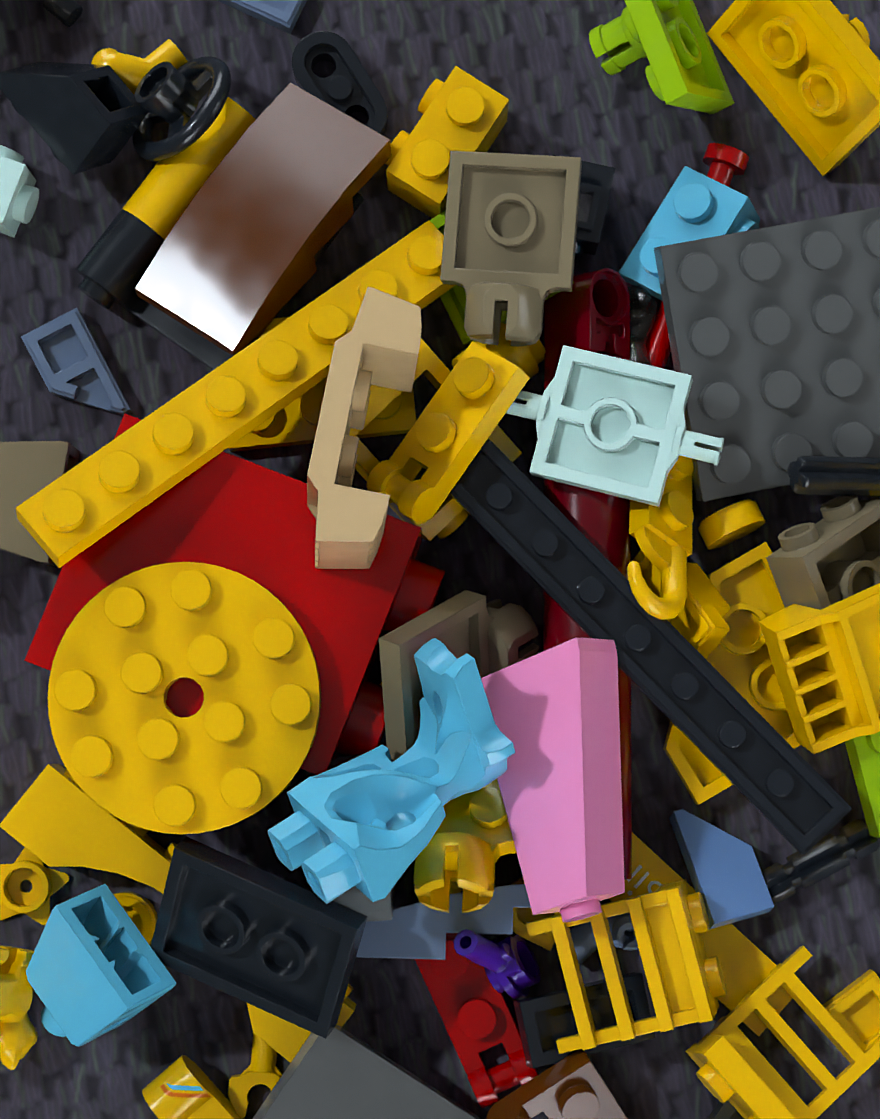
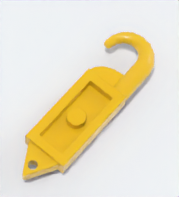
[627,456,694,620]

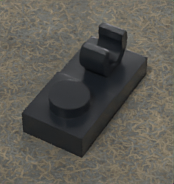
[514,972,655,1068]

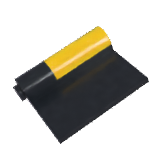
[75,97,364,370]

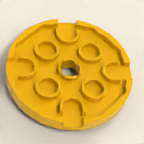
[48,562,321,834]

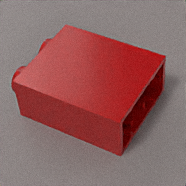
[24,413,446,775]

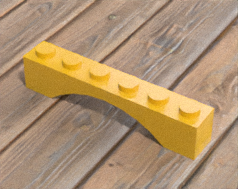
[0,764,356,1063]

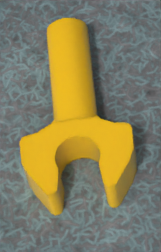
[228,1033,282,1119]

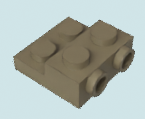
[766,495,880,610]

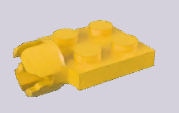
[394,760,517,913]

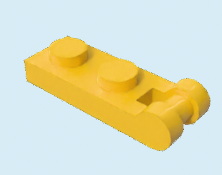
[367,341,530,524]

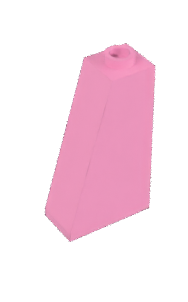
[481,637,625,923]

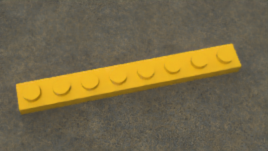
[15,220,455,568]

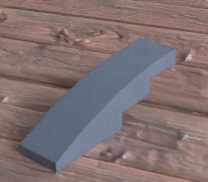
[356,884,531,960]

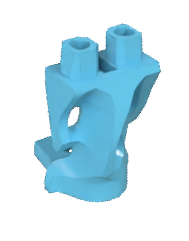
[268,638,515,904]

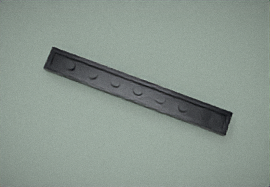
[449,438,852,855]

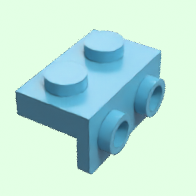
[619,166,760,301]

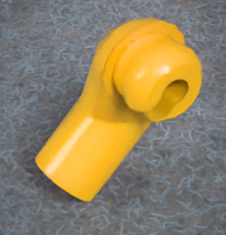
[91,39,188,95]

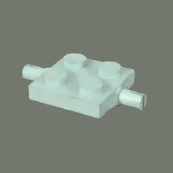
[506,345,724,507]

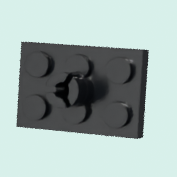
[151,836,368,1039]

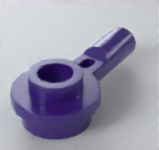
[454,929,540,1000]

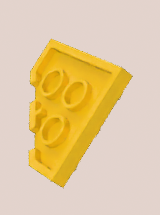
[663,542,801,805]

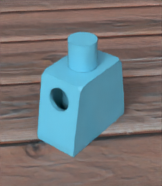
[26,884,176,1047]

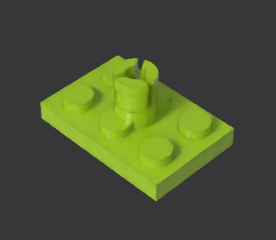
[589,0,734,114]

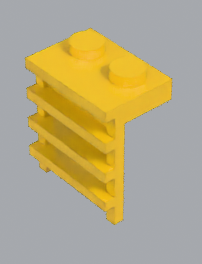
[526,879,727,1054]
[685,946,880,1119]

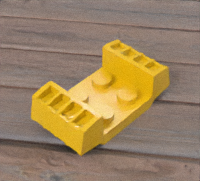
[759,583,880,754]

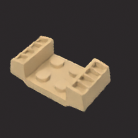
[307,287,422,569]

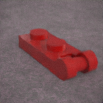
[415,933,539,1108]

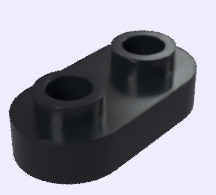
[292,31,388,136]

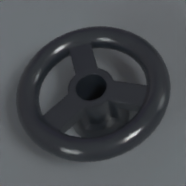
[132,56,231,161]

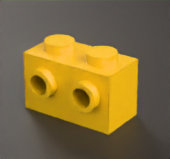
[385,66,509,218]

